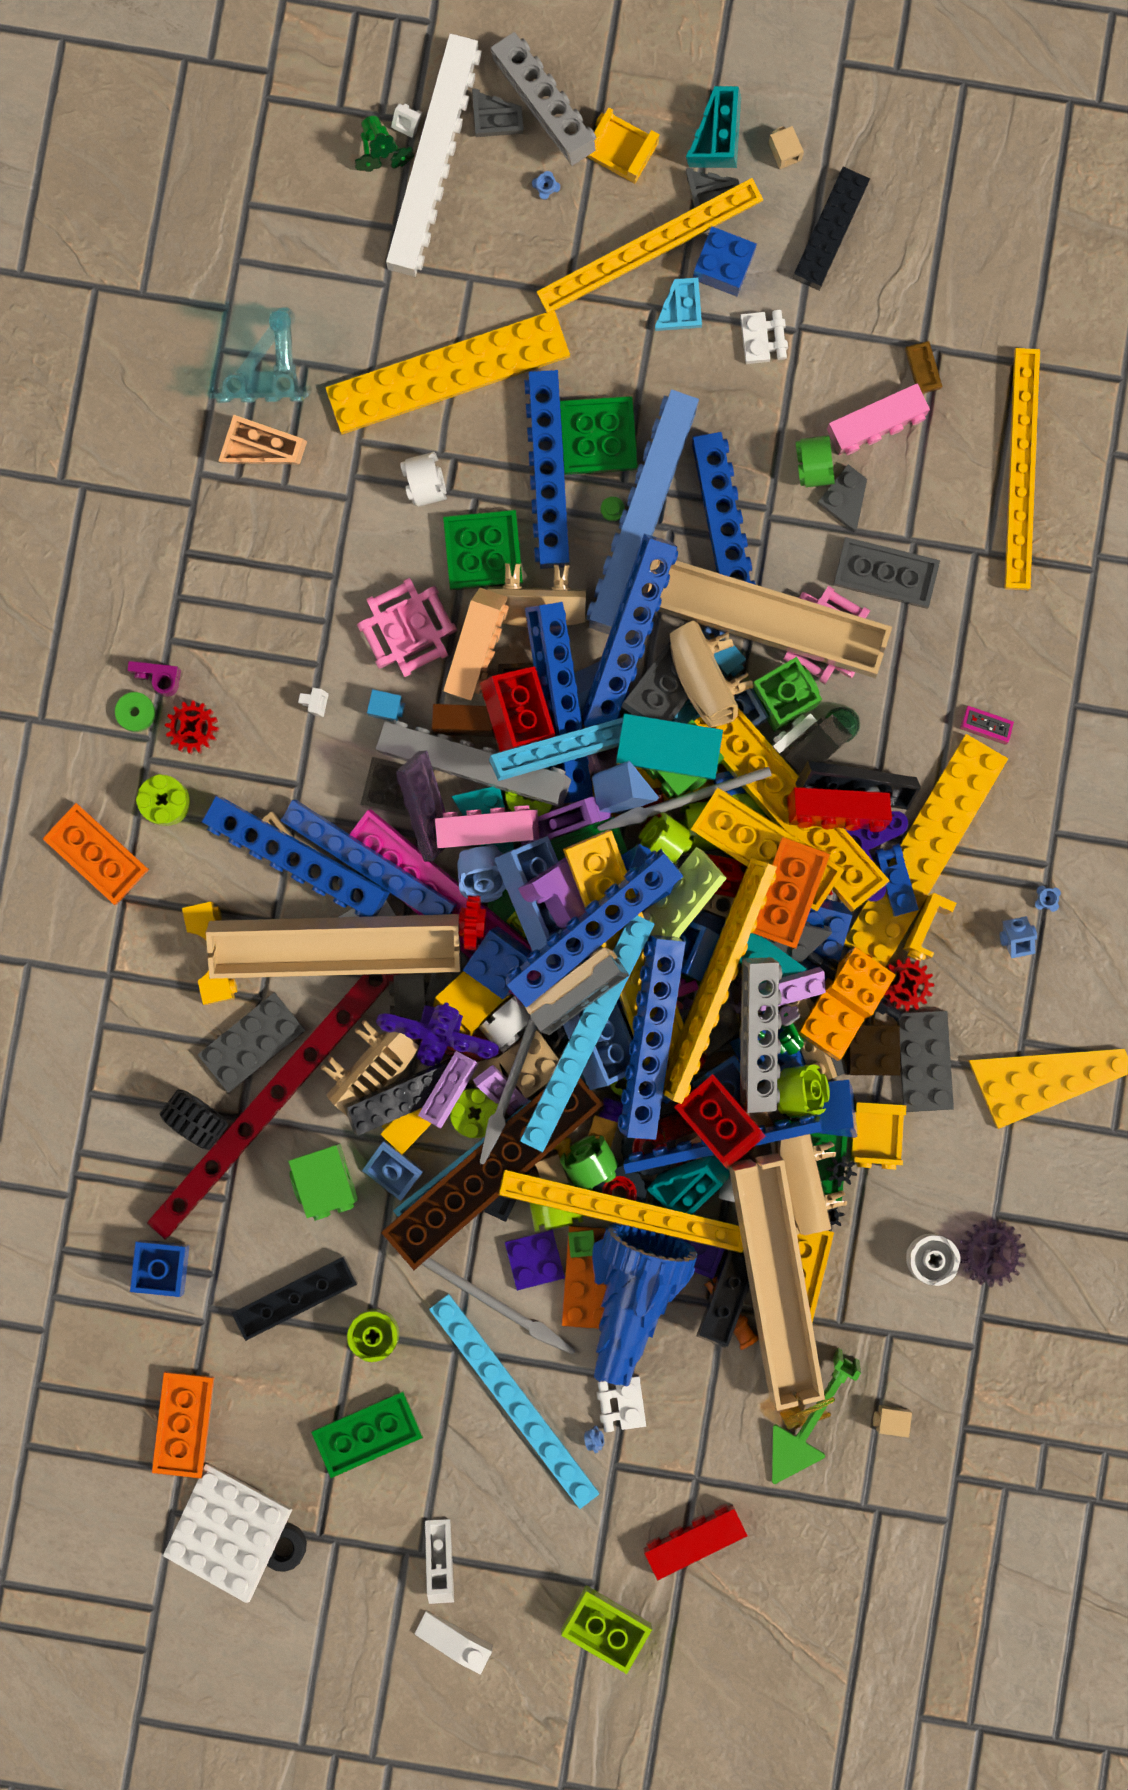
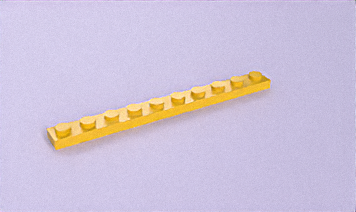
[536,178,763,314]
[1004,348,1040,591]
[498,1170,743,1253]

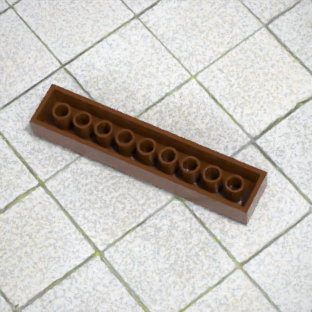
[381,1078,604,1270]

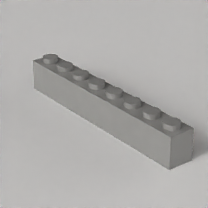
[376,720,571,808]

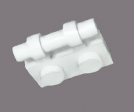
[740,310,788,364]
[772,713,817,754]
[596,1375,646,1432]

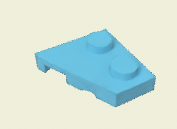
[655,278,702,331]

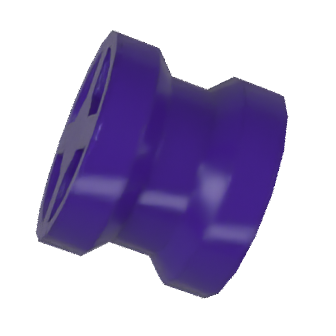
[598,1097,623,1122]

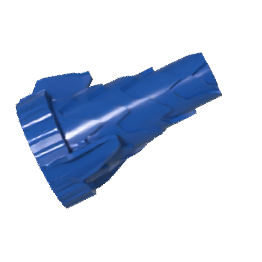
[592,1223,697,1387]

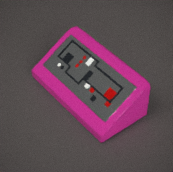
[960,706,1014,745]

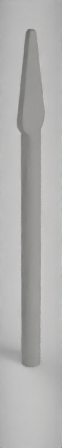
[597,767,772,831]
[480,1017,537,1164]
[422,1257,575,1354]

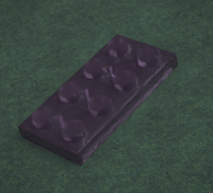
[396,750,446,862]

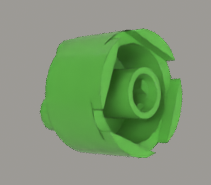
[795,435,835,488]
[560,1135,618,1190]

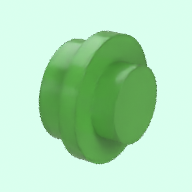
[600,497,625,521]

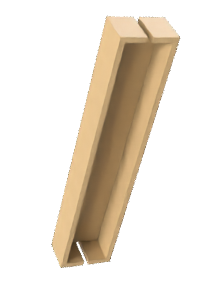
[642,559,892,679]
[206,914,461,979]
[729,1153,825,1411]

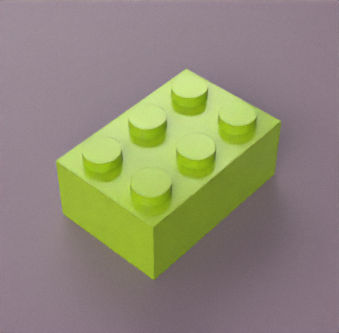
[561,1585,652,1674]

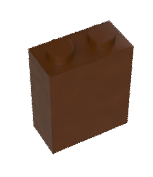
[432,704,494,737]

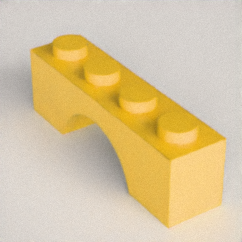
[182,902,238,1005]

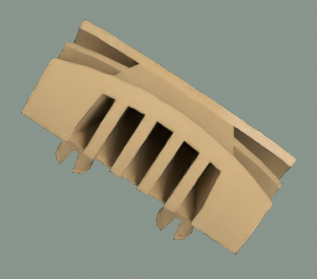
[487,563,586,627]
[669,621,754,728]
[321,1020,419,1116]
[771,1134,847,1235]

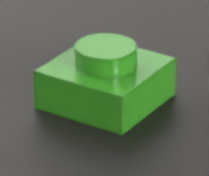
[568,1230,594,1258]

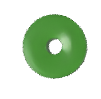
[115,692,156,732]

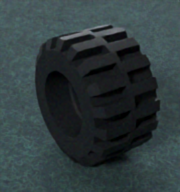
[160,1089,228,1150]

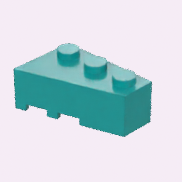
[686,86,741,168]
[451,787,514,854]
[739,933,807,984]
[647,1155,730,1215]

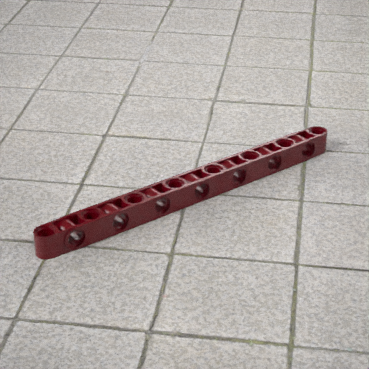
[146,974,398,1240]

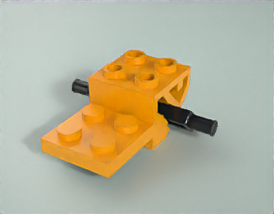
[798,947,903,1061]

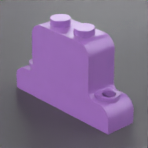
[520,797,612,846]
[518,857,586,929]

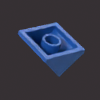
[814,1079,858,1138]

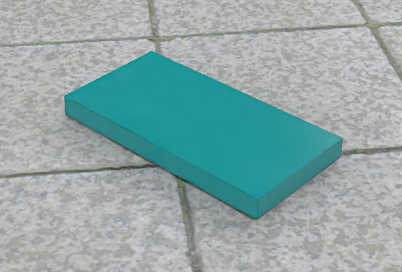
[616,714,723,780]

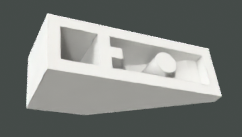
[425,1519,454,1604]
[415,1611,493,1675]

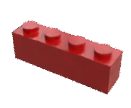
[787,787,892,832]
[643,1504,748,1581]

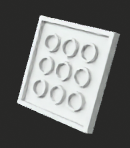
[163,1464,292,1603]

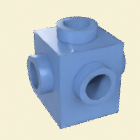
[999,916,1037,959]

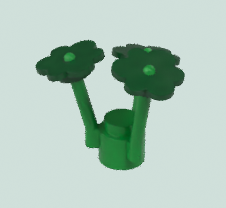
[355,116,414,172]

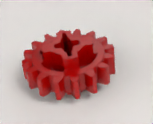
[165,700,219,755]
[458,895,486,950]
[884,958,935,1011]

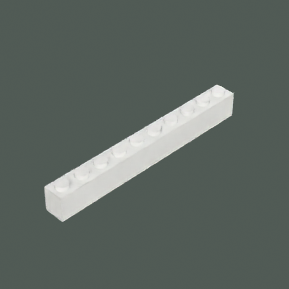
[386,34,482,277]

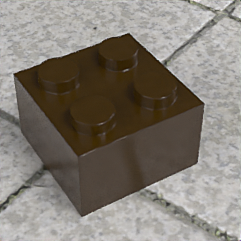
[847,1026,900,1076]

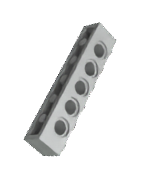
[490,32,596,166]
[740,957,782,1113]

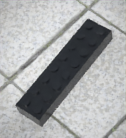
[792,166,870,291]
[795,761,921,810]
[343,1058,470,1136]
[696,1221,750,1348]
[232,1256,358,1341]

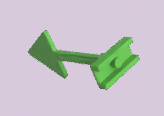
[772,1348,861,1484]

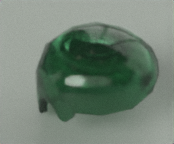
[823,705,861,743]

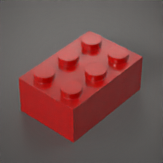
[479,666,556,752]
[675,1074,766,1169]

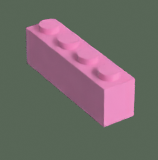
[827,383,930,455]
[435,805,540,848]

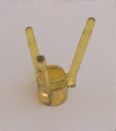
[779,1395,835,1430]

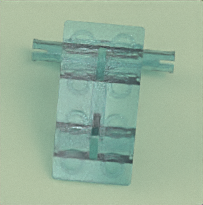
[210,307,312,403]

